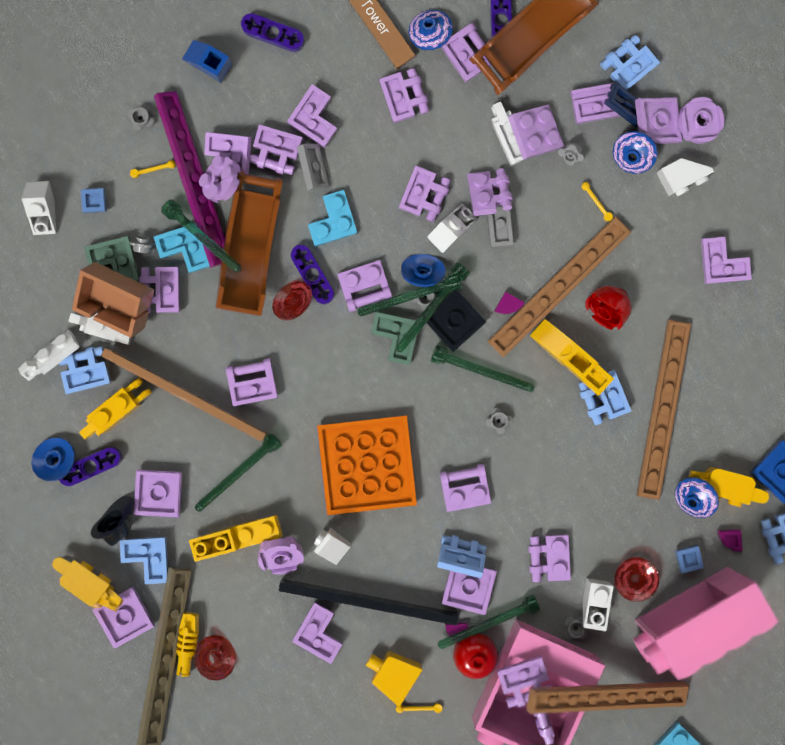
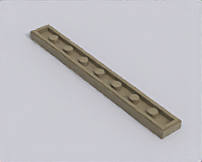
[137,567,192,745]

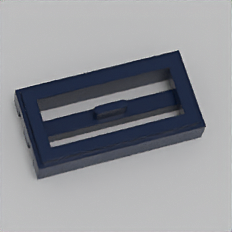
[604,83,638,127]

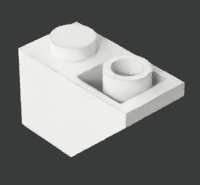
[656,158,714,197]
[22,181,57,235]
[427,203,478,253]
[314,527,351,565]
[583,578,614,631]

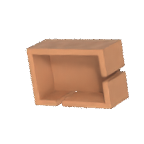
[72,262,154,338]

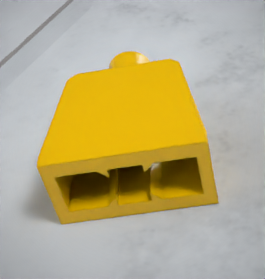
[365,651,422,707]

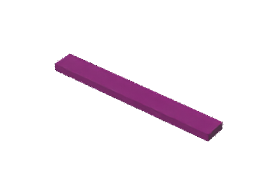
[154,91,225,268]

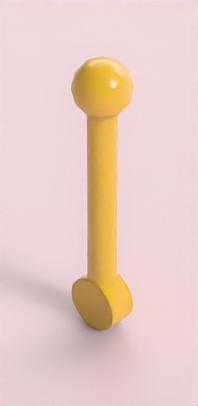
[130,160,176,178]
[581,182,613,222]
[395,703,442,713]

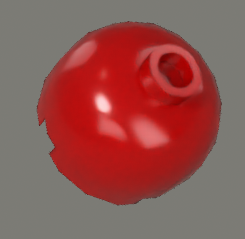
[585,285,632,330]
[453,632,498,679]

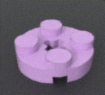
[678,97,724,144]
[199,155,241,203]
[258,536,304,574]

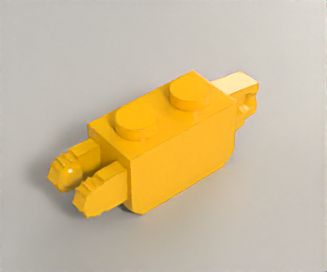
[79,378,152,439]
[688,467,769,507]
[52,557,124,612]

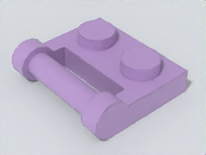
[441,23,492,83]
[337,260,392,312]
[226,358,278,406]
[439,464,491,512]

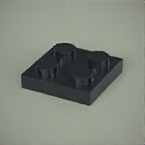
[423,289,486,352]

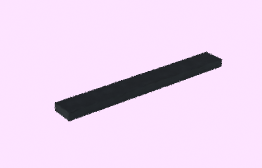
[279,579,459,625]

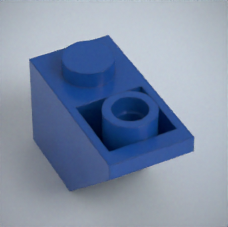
[182,40,232,83]

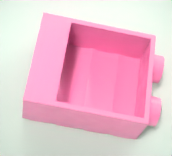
[633,567,778,679]
[472,619,605,745]

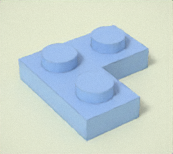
[120,537,168,584]

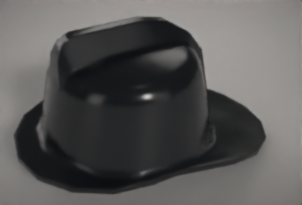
[91,496,135,546]

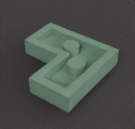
[84,236,140,281]
[371,312,420,366]

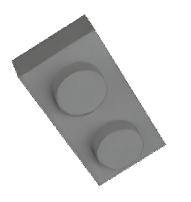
[297,144,329,191]
[487,205,514,248]

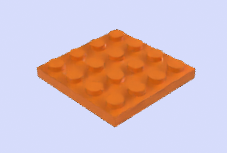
[317,415,417,515]

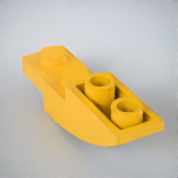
[530,319,614,396]
[189,514,283,562]

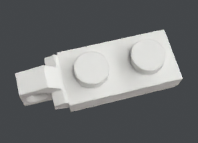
[491,102,523,166]
[68,313,131,345]
[18,329,79,381]

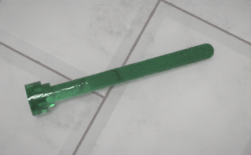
[161,199,242,273]
[396,263,470,353]
[357,271,462,316]
[430,345,535,392]
[195,433,283,512]
[438,594,541,649]

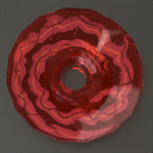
[272,281,312,321]
[614,557,659,602]
[194,635,236,681]

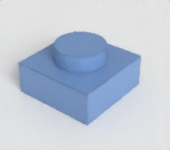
[81,188,107,213]
[675,545,704,574]

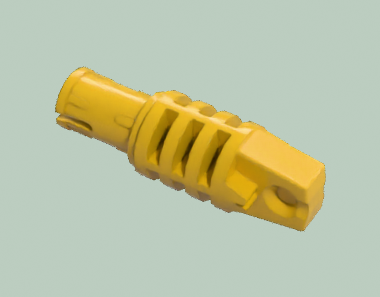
[176,612,199,677]

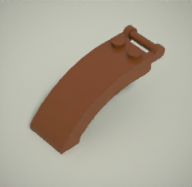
[469,0,599,95]
[216,170,283,316]

